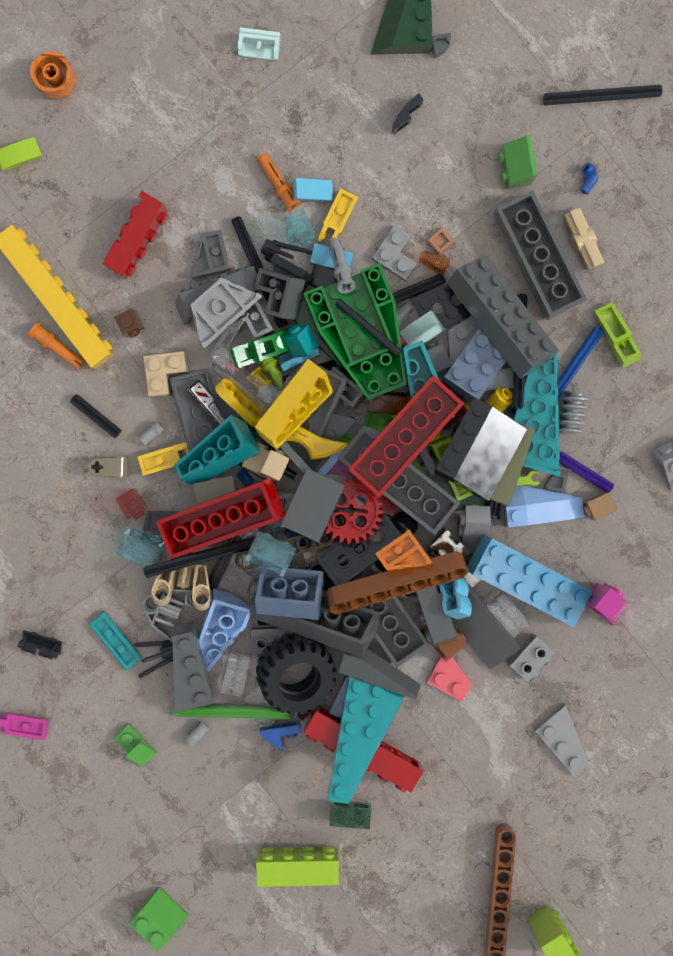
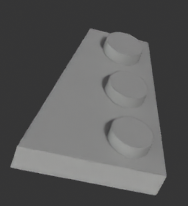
[534,704,589,777]

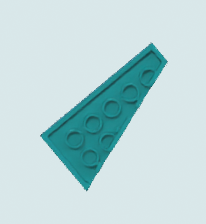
[513,354,560,477]
[327,676,404,804]

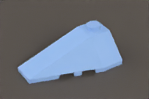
[503,485,585,528]

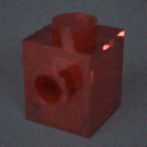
[115,488,148,520]

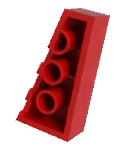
[102,191,168,279]

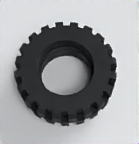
[256,633,337,715]

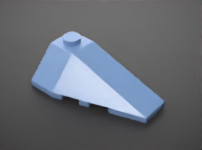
[198,588,250,672]

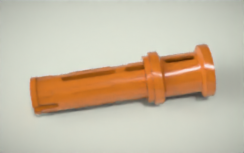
[257,153,301,212]
[27,322,86,371]

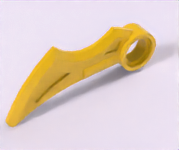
[286,426,348,459]

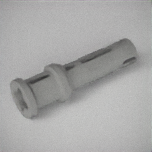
[328,238,356,294]

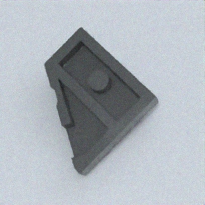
[191,229,230,278]

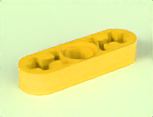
[215,379,264,427]

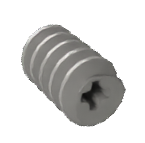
[559,391,589,434]

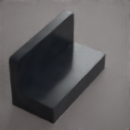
[270,253,313,297]

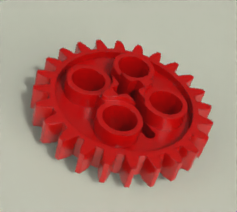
[325,477,384,545]

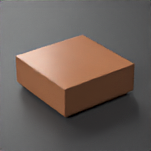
[427,227,455,256]

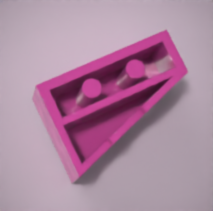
[586,583,628,626]

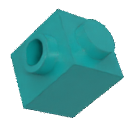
[283,324,319,358]

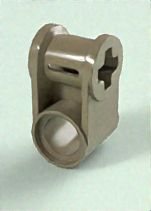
[88,457,128,477]

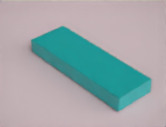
[89,611,143,671]

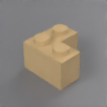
[144,351,189,398]
[242,442,290,484]

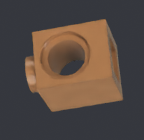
[583,492,618,521]

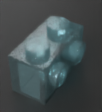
[285,208,315,247]
[117,528,165,566]
[245,531,296,577]

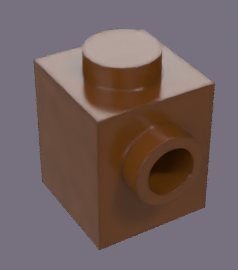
[114,308,144,338]

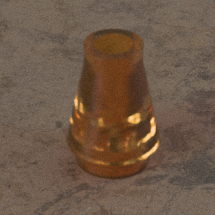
[419,251,450,274]

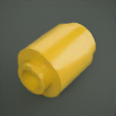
[486,387,512,413]

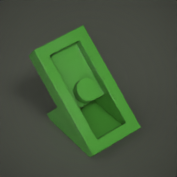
[363,411,396,432]
[114,723,157,766]

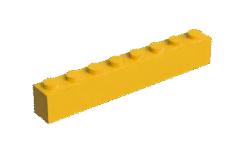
[0,225,114,369]

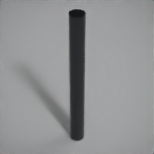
[335,298,402,356]

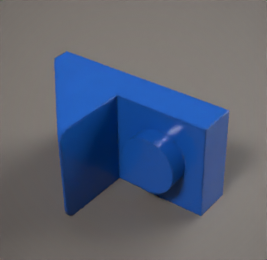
[259,721,301,752]

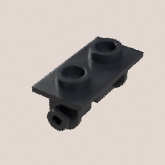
[18,630,62,660]

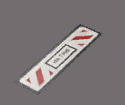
[189,380,225,425]

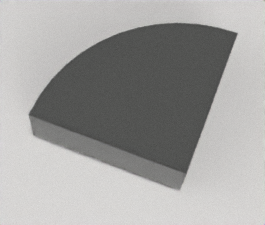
[432,33,451,58]
[544,473,568,493]

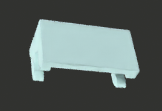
[238,27,281,61]

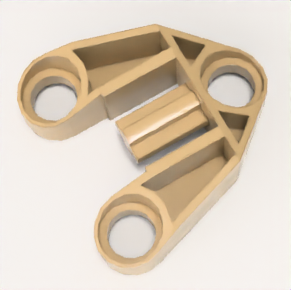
[151,552,211,611]

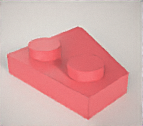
[426,656,472,702]

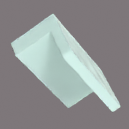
[400,310,445,348]

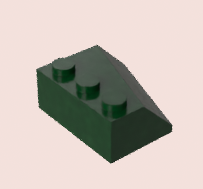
[371,0,432,55]

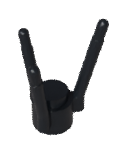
[261,239,313,266]
[134,640,173,678]

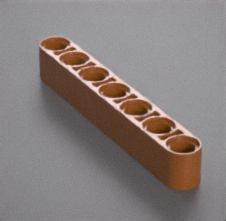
[326,552,468,614]
[484,824,516,956]

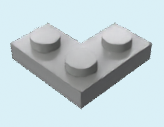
[372,225,417,281]

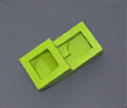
[0,137,42,171]

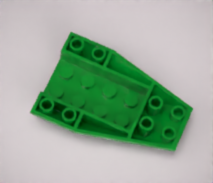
[303,263,407,400]

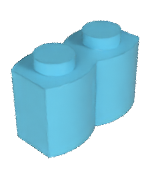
[439,578,472,620]

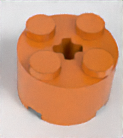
[30,51,76,99]

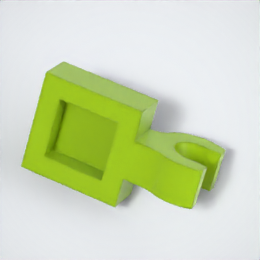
[516,470,540,485]

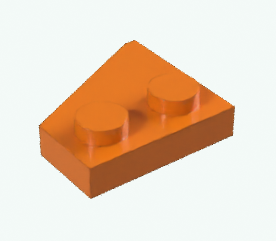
[375,530,433,571]

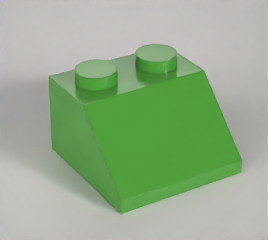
[498,135,537,189]
[129,887,188,952]

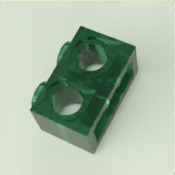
[329,801,371,830]

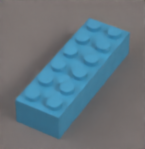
[467,535,593,627]

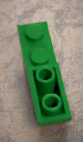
[229,327,290,368]

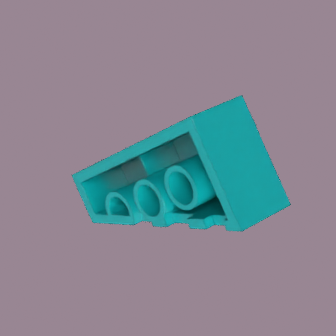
[402,340,455,417]
[174,415,260,485]

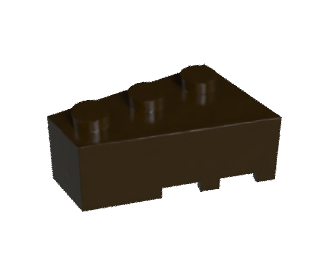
[427,528,481,588]

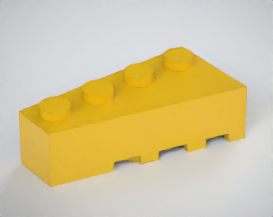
[255,359,333,450]

